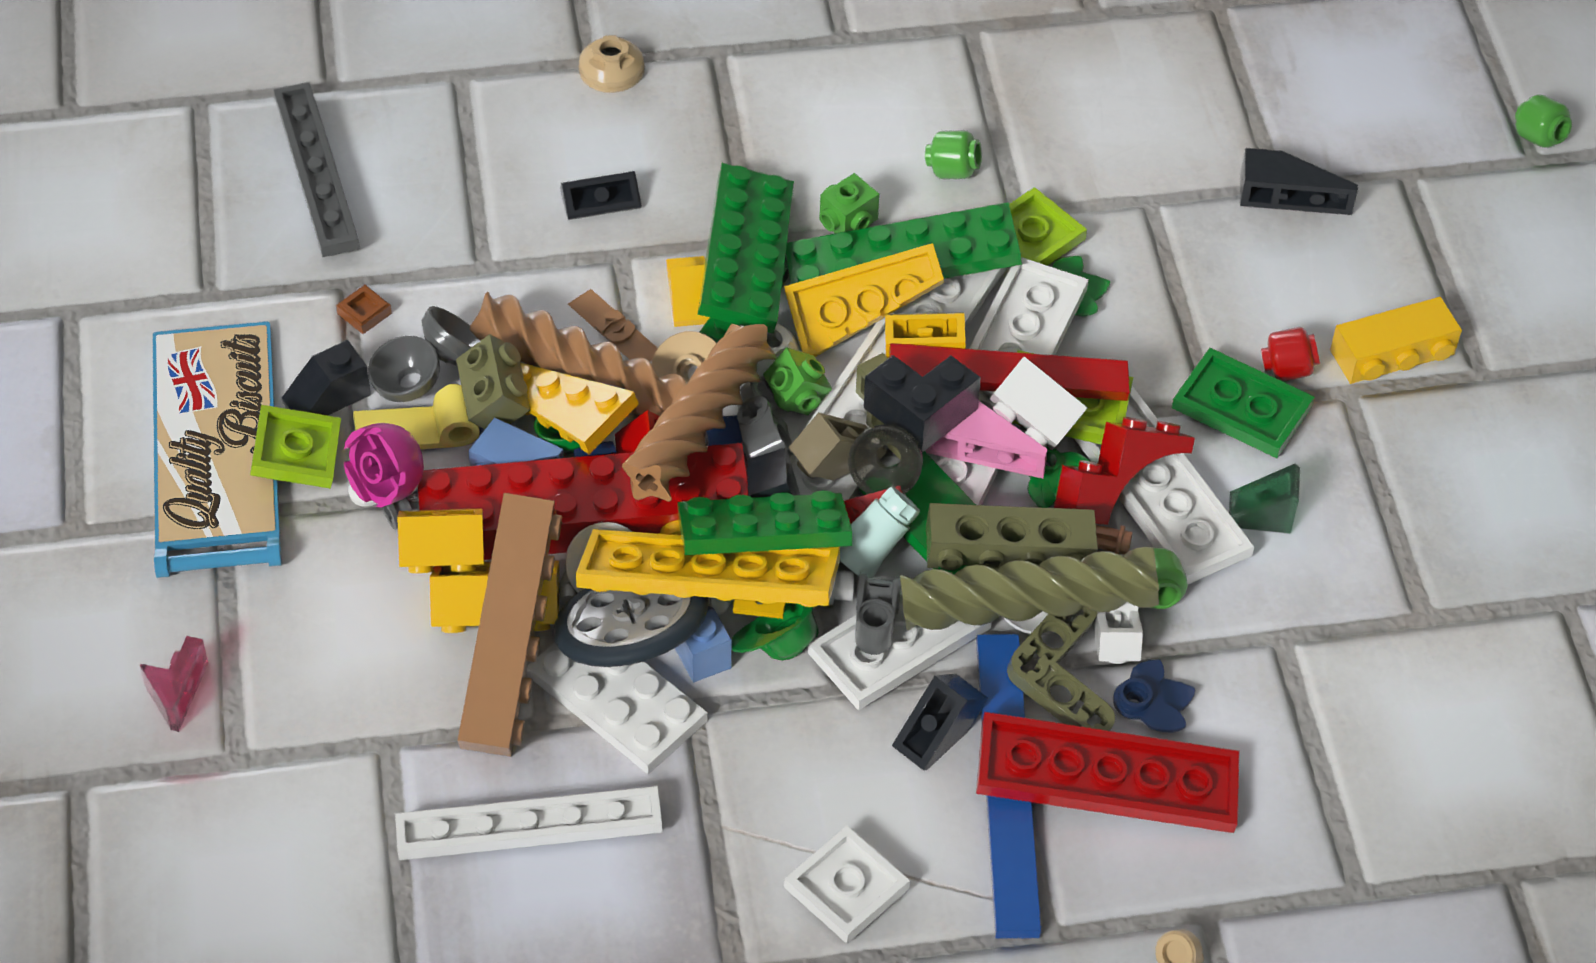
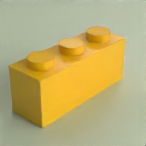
[1330,296,1462,384]

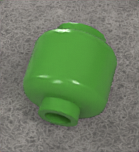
[1515,95,1572,148]
[925,130,982,179]
[1151,548,1188,609]

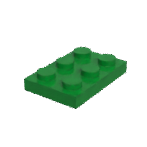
[1171,347,1315,459]

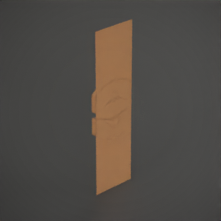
[568,289,658,362]

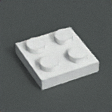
[784,825,910,943]

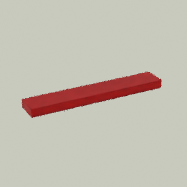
[889,343,1130,401]

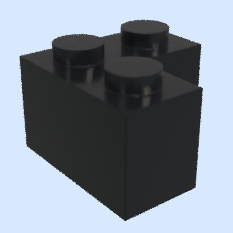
[864,355,981,453]

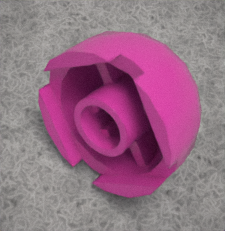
[344,423,424,508]

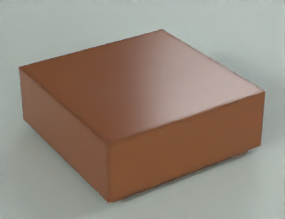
[336,285,392,334]

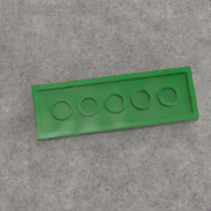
[697,163,794,334]
[786,202,1022,284]

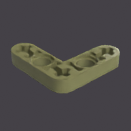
[1007,607,1115,731]

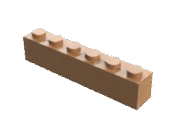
[457,493,562,757]

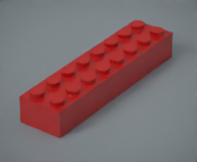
[418,443,748,560]

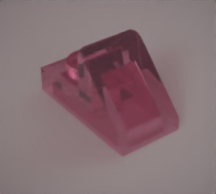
[140,636,208,732]

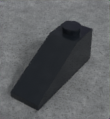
[1240,148,1358,215]

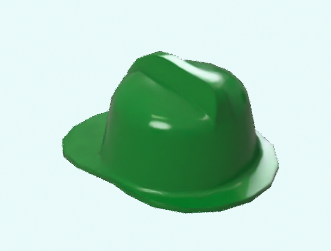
[731,603,819,661]

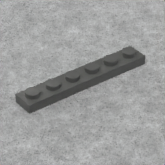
[273,82,360,257]

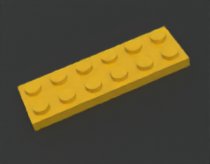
[576,529,840,607]

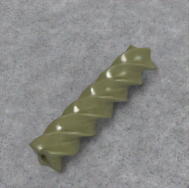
[900,547,1159,631]

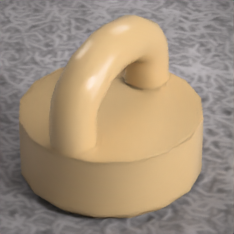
[1155,929,1204,963]

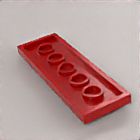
[976,712,1239,833]

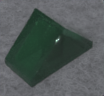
[1229,463,1300,534]

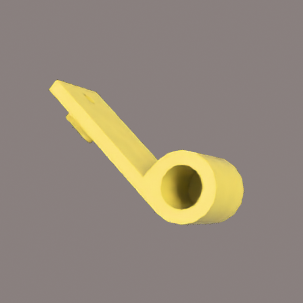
[353,384,480,449]

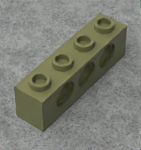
[926,503,1098,570]

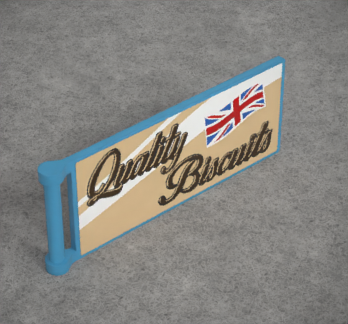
[153,322,282,578]

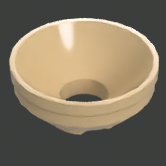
[579,35,644,93]

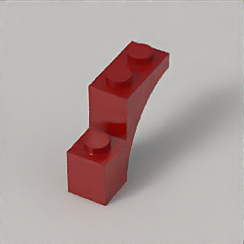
[1054,417,1195,525]

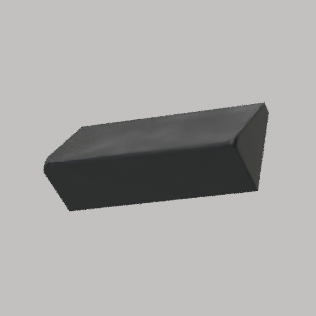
[560,171,642,220]

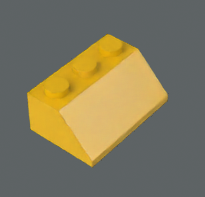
[429,560,560,633]

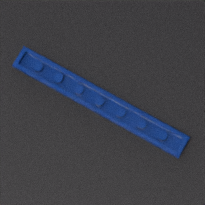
[976,634,1041,939]

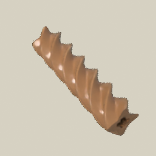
[470,292,687,416]
[622,324,777,501]

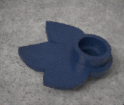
[1113,659,1196,733]

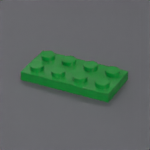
[677,490,852,555]

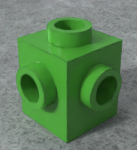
[819,173,879,234]
[763,347,832,416]

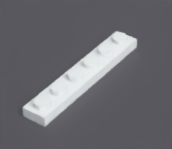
[395,786,662,860]

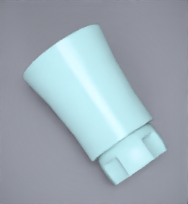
[840,486,920,579]

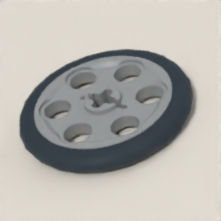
[553,588,709,667]

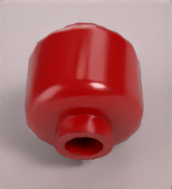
[1261,327,1320,382]

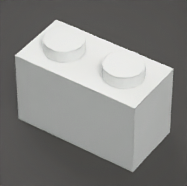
[990,357,1087,450]

